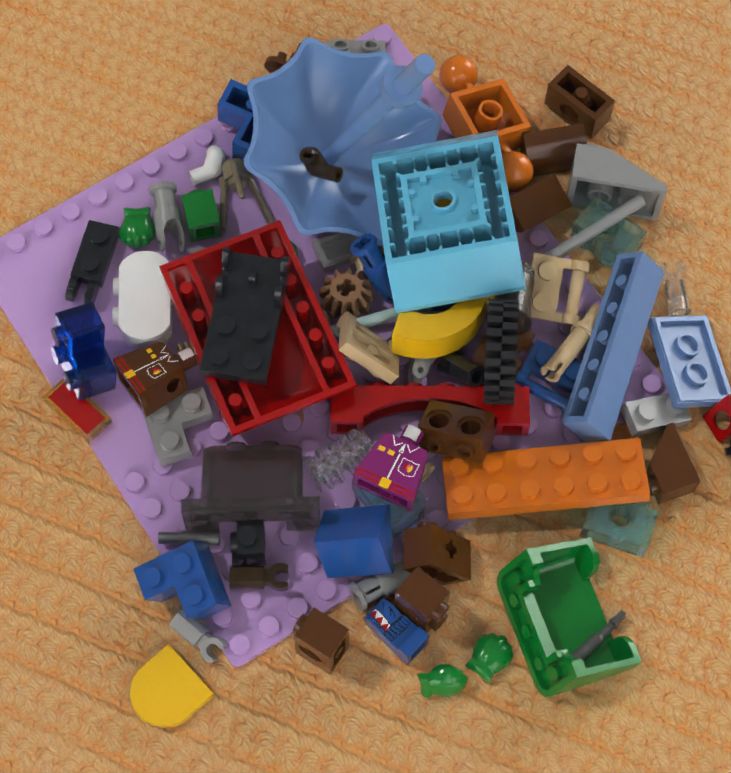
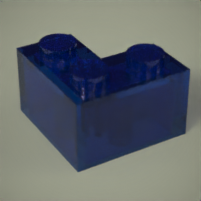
[51,302,117,401]

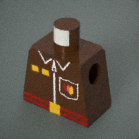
[113,342,198,417]

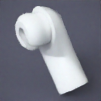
[188,145,226,185]

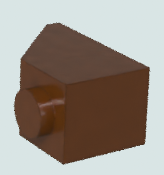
[646,422,700,505]

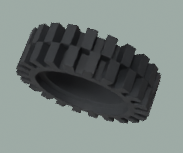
[483,299,519,405]

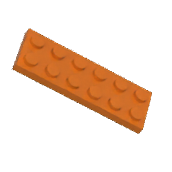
[441,438,650,520]

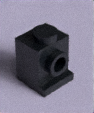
[230,520,266,566]

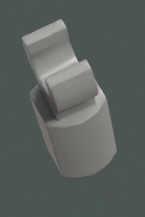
[169,609,229,664]

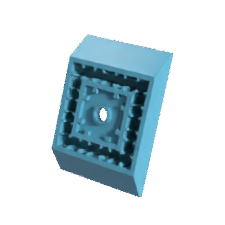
[371,130,526,314]

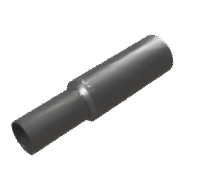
[158,530,220,546]

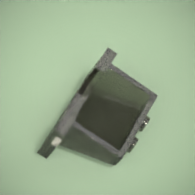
[181,441,321,531]

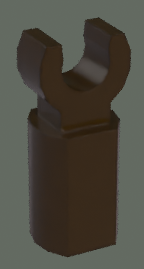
[229,563,288,592]

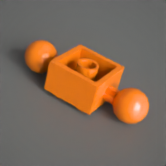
[439,55,533,191]

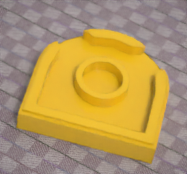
[130,644,214,727]

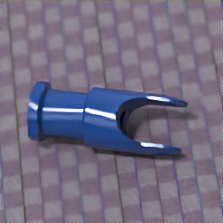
[350,233,394,304]

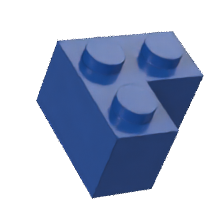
[217,79,253,160]
[134,540,231,620]

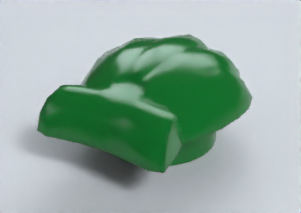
[119,207,156,249]
[465,633,513,683]
[417,664,468,698]

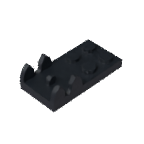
[199,247,292,386]

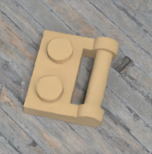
[521,252,590,326]
[337,311,400,384]

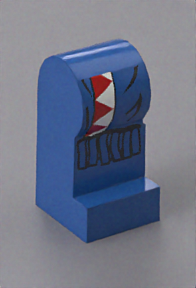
[363,598,429,665]

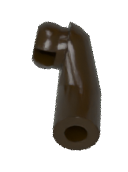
[299,147,343,183]

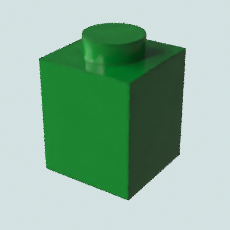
[181,189,222,242]

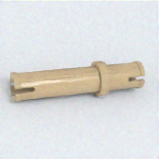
[541,305,600,382]

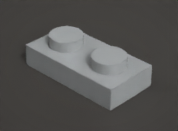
[620,393,692,437]

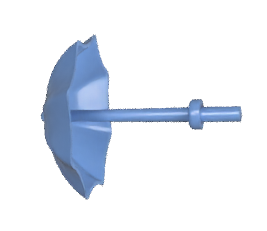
[244,37,442,246]

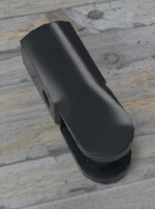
[437,350,485,387]

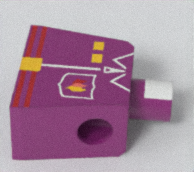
[353,425,428,512]

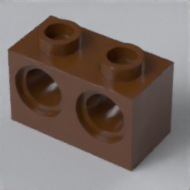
[417,400,495,463]

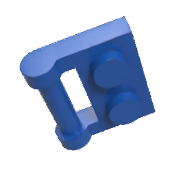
[515,339,582,414]

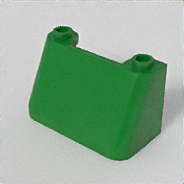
[497,537,642,697]

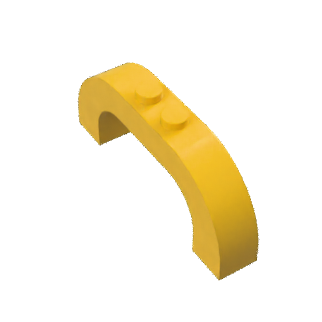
[391,199,496,359]

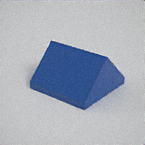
[314,505,394,578]

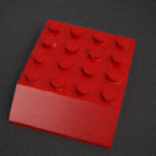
[159,220,357,437]

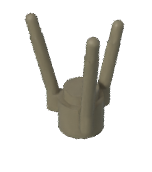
[219,158,275,230]

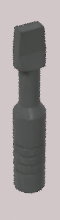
[571,610,626,662]

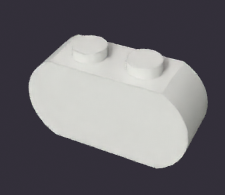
[112,251,173,350]

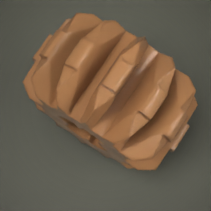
[319,267,374,320]

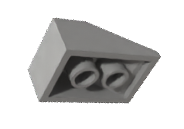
[567,143,668,221]

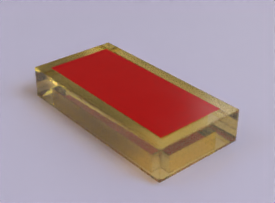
[42,376,112,444]

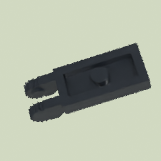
[65,220,120,306]

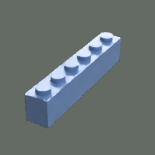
[561,251,664,441]

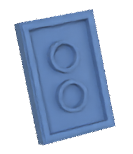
[647,315,731,408]

